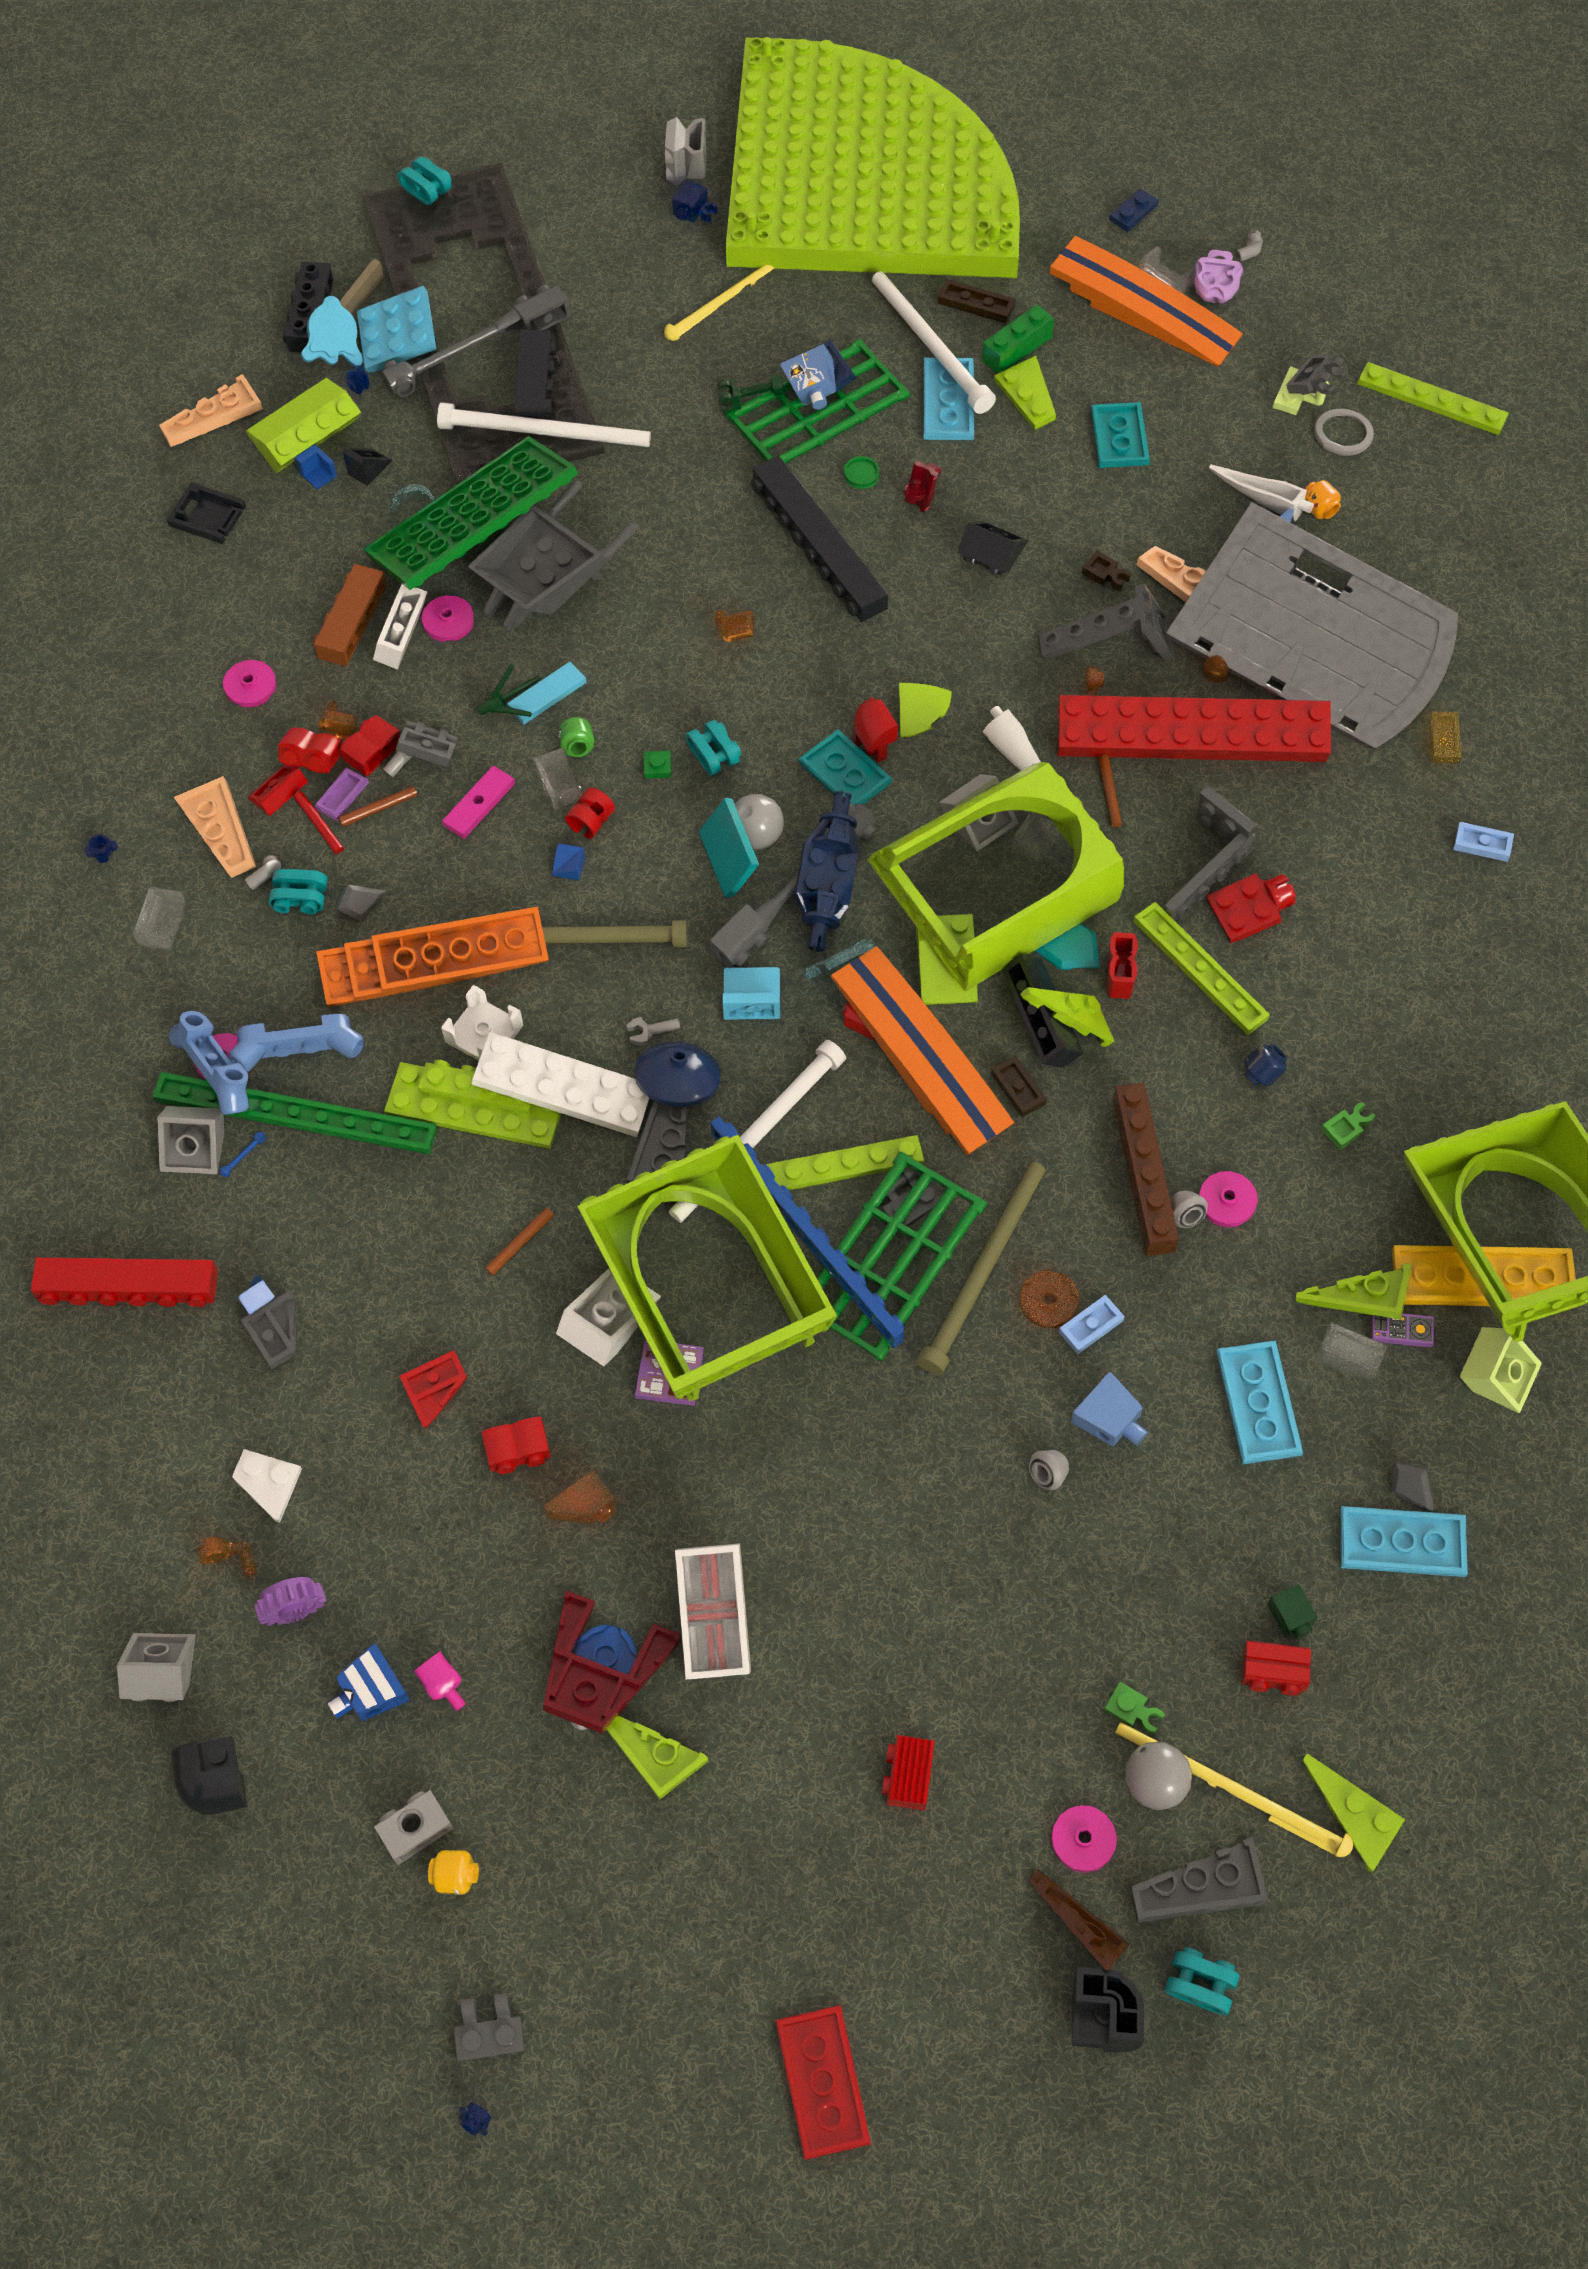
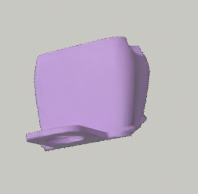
[1194,250,1243,304]

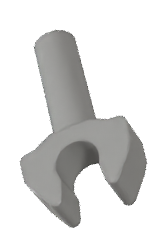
[626,1017,680,1046]

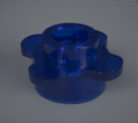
[346,365,370,394]
[85,834,118,863]
[458,2103,492,2136]

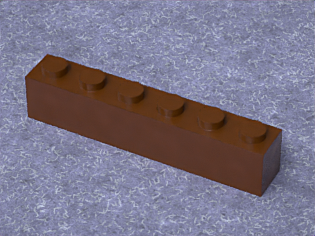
[1113,1082,1179,1256]

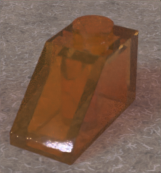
[543,1470,617,1524]

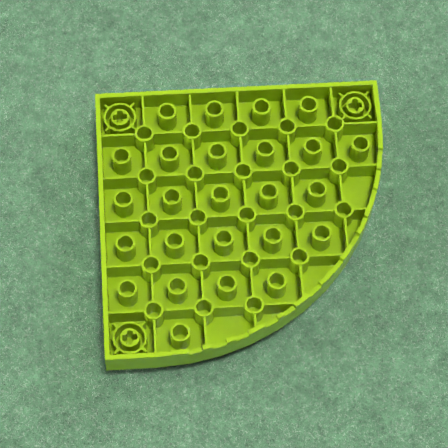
[726,37,1020,278]

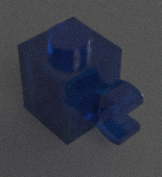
[672,179,718,223]

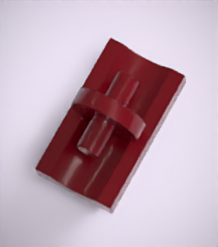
[903,461,941,513]

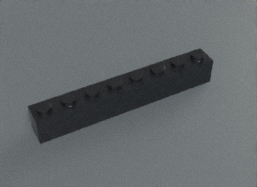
[751,455,888,622]

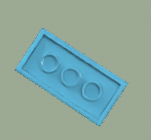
[924,358,974,440]
[1216,1340,1303,1464]
[1340,1506,1468,1577]

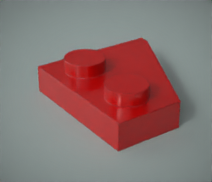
[399,1350,467,1429]

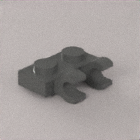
[1286,355,1348,395]
[454,1993,525,2062]

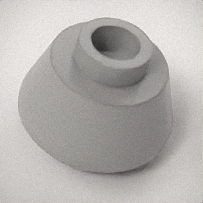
[1171,1190,1208,1228]
[1029,1450,1069,1490]

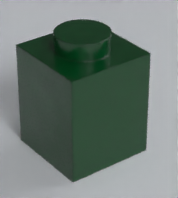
[1267,1584,1318,1639]

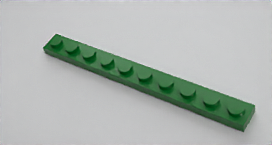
[152,1072,438,1155]

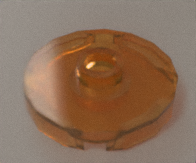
[1020,1270,1079,1328]

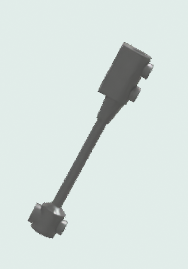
[381,285,571,397]
[705,802,876,968]

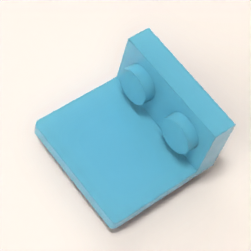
[723,967,780,1020]

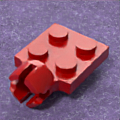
[1206,873,1296,943]

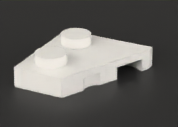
[232,1449,302,1523]

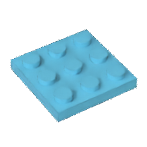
[357,286,436,373]

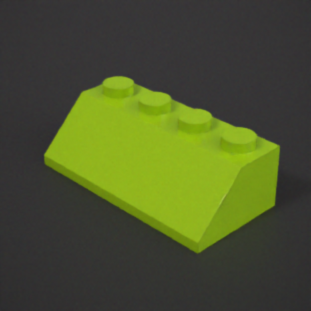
[246,378,361,473]

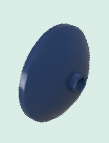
[635,1042,721,1107]

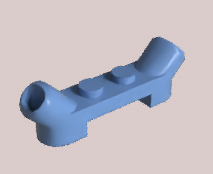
[169,1011,249,1115]
[229,1014,364,1072]

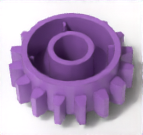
[254,1577,326,1626]

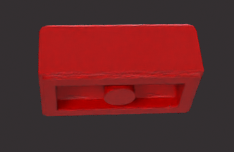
[247,764,308,816]

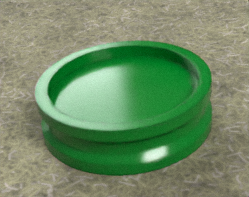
[844,456,880,489]

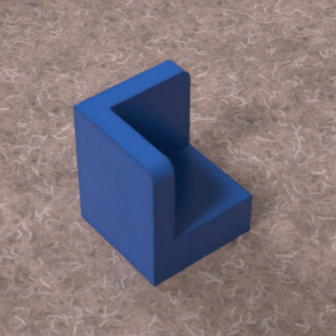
[295,444,337,489]

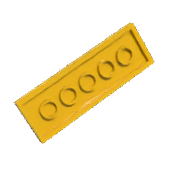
[1392,1245,1576,1306]

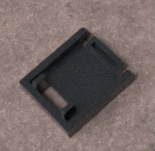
[167,482,246,544]

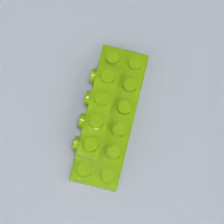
[384,1060,561,1149]

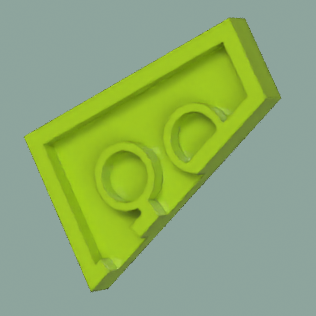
[994,356,1056,430]

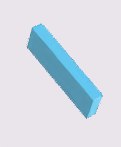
[507,662,587,725]

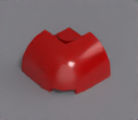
[853,697,898,762]

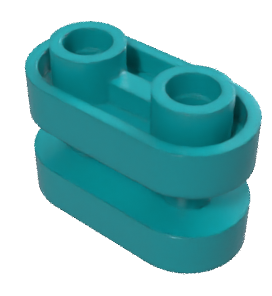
[397,156,452,205]
[685,719,742,777]
[268,869,328,915]
[1164,1948,1240,2016]

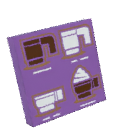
[635,1339,704,1406]

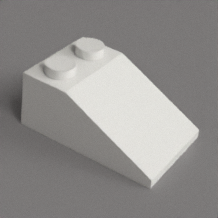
[556,1269,661,1366]

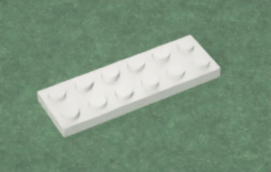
[472,1032,649,1137]

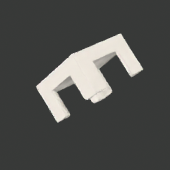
[441,985,523,1061]

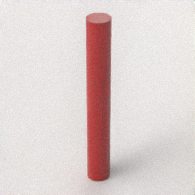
[294,791,344,854]

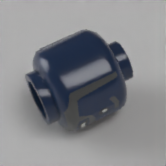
[1244,1044,1287,1086]

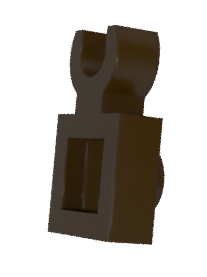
[1081,550,1131,591]

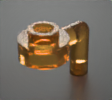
[1085,666,1104,696]
[197,1536,257,1578]

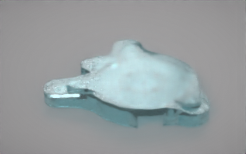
[803,938,875,980]

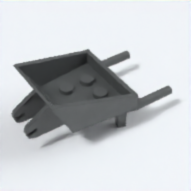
[468,479,639,633]

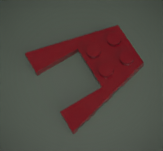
[543,1590,682,1734]

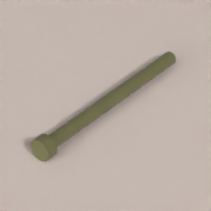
[542,920,688,948]
[916,1162,1046,1376]

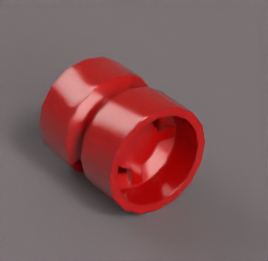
[565,787,615,839]

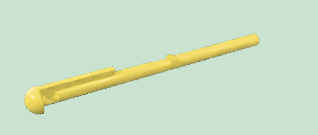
[664,265,774,341]
[1115,1722,1353,1857]

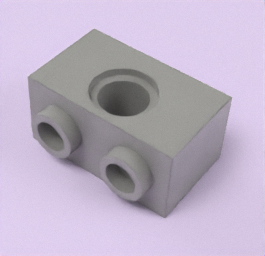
[374,1790,454,1865]

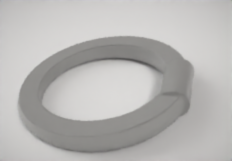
[1314,409,1374,456]

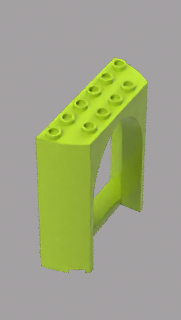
[867,762,1124,991]
[1404,1101,1588,1342]
[577,1135,837,1401]

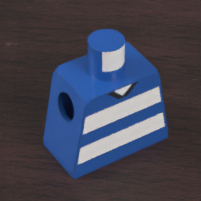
[327,1643,410,1721]

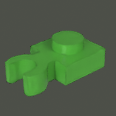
[1321,1102,1375,1150]
[1104,1682,1165,1734]

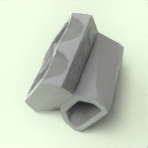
[665,117,706,186]

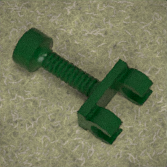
[717,373,785,412]

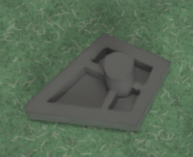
[335,885,386,922]
[1391,1461,1435,1513]

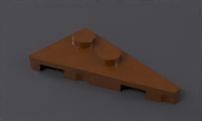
[1028,1869,1129,1971]

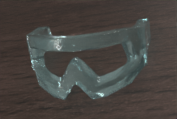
[390,484,436,512]

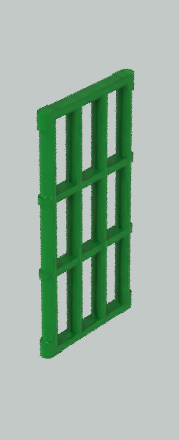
[724,339,910,464]
[816,1151,987,1361]

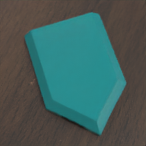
[1035,923,1100,970]

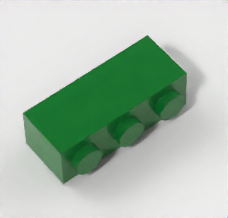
[982,304,1054,374]

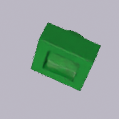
[644,750,671,778]

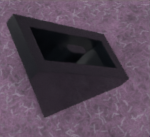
[343,448,392,486]

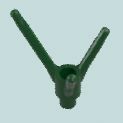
[477,663,541,717]

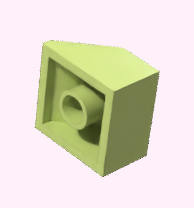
[1460,1327,1542,1413]

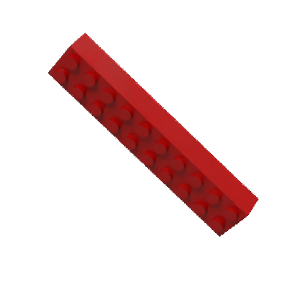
[1057,695,1331,762]

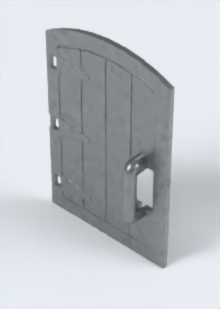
[1165,502,1458,750]

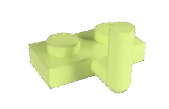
[1272,366,1329,415]

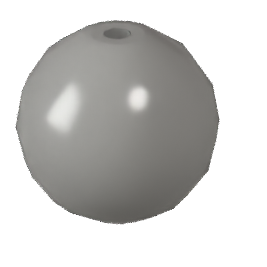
[735,794,784,850]
[1125,1741,1192,1810]

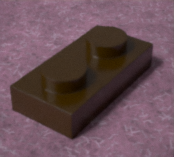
[991,1055,1047,1117]

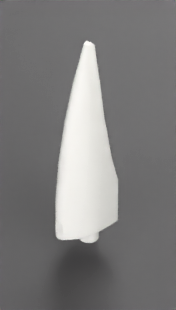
[1209,464,1314,521]
[983,706,1041,771]

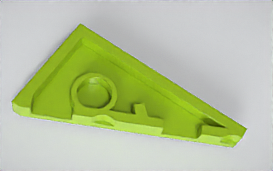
[1020,987,1115,1047]
[1296,1264,1412,1320]
[606,1716,709,1800]
[1302,1753,1405,1873]

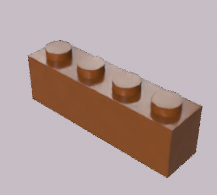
[313,564,387,666]

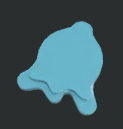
[301,296,364,367]

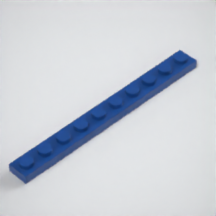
[710,1116,904,1348]

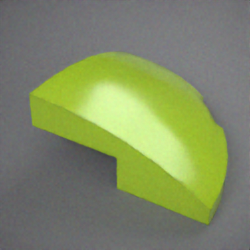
[899,683,952,738]

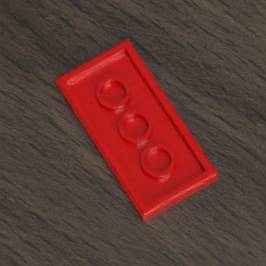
[775,2005,871,2160]

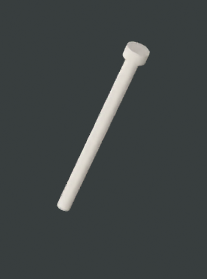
[872,271,996,414]
[437,403,651,447]
[669,1040,846,1223]

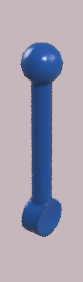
[219,1132,266,1177]

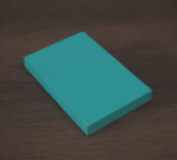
[1091,402,1150,468]
[798,729,892,806]
[699,798,759,898]

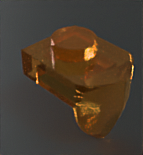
[715,610,755,642]
[1202,655,1230,682]
[318,700,358,738]

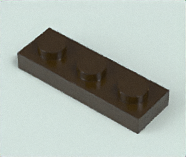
[938,279,1016,323]

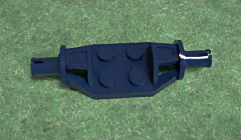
[794,791,858,952]

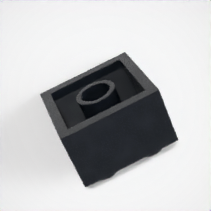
[957,521,1028,574]

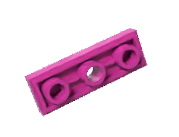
[442,766,515,839]

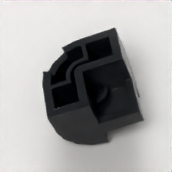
[171,1736,247,1815]
[1072,1967,1144,2053]

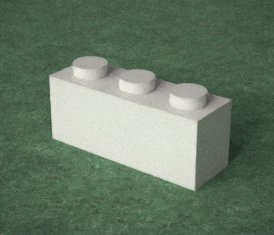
[373,584,427,670]

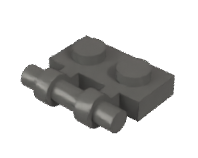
[396,720,459,767]
[870,1166,942,1232]

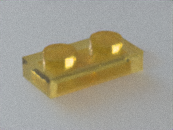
[1430,712,1462,763]

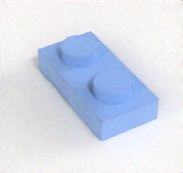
[1453,822,1514,862]
[1058,1295,1125,1355]

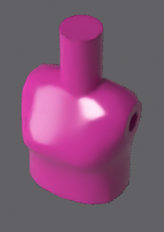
[413,1651,466,1711]

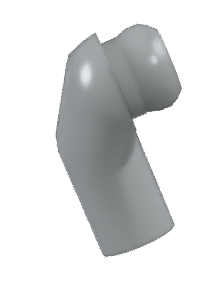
[1235,230,1263,262]
[383,746,413,777]
[245,855,281,890]

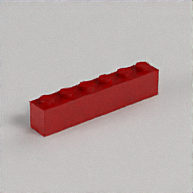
[31,1257,218,1307]

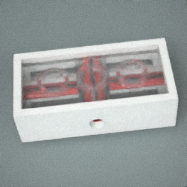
[675,1543,751,1680]

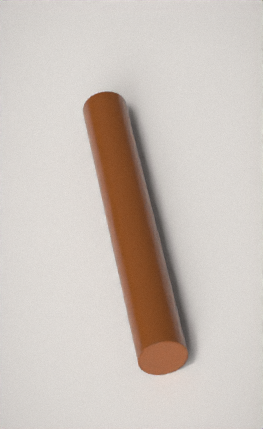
[1098,755,1122,827]
[338,786,418,827]
[484,1207,554,1276]

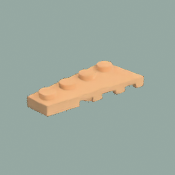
[159,374,263,447]
[1136,546,1206,602]
[174,776,256,878]

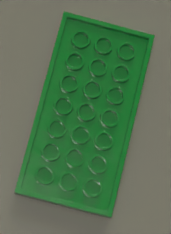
[364,436,578,590]

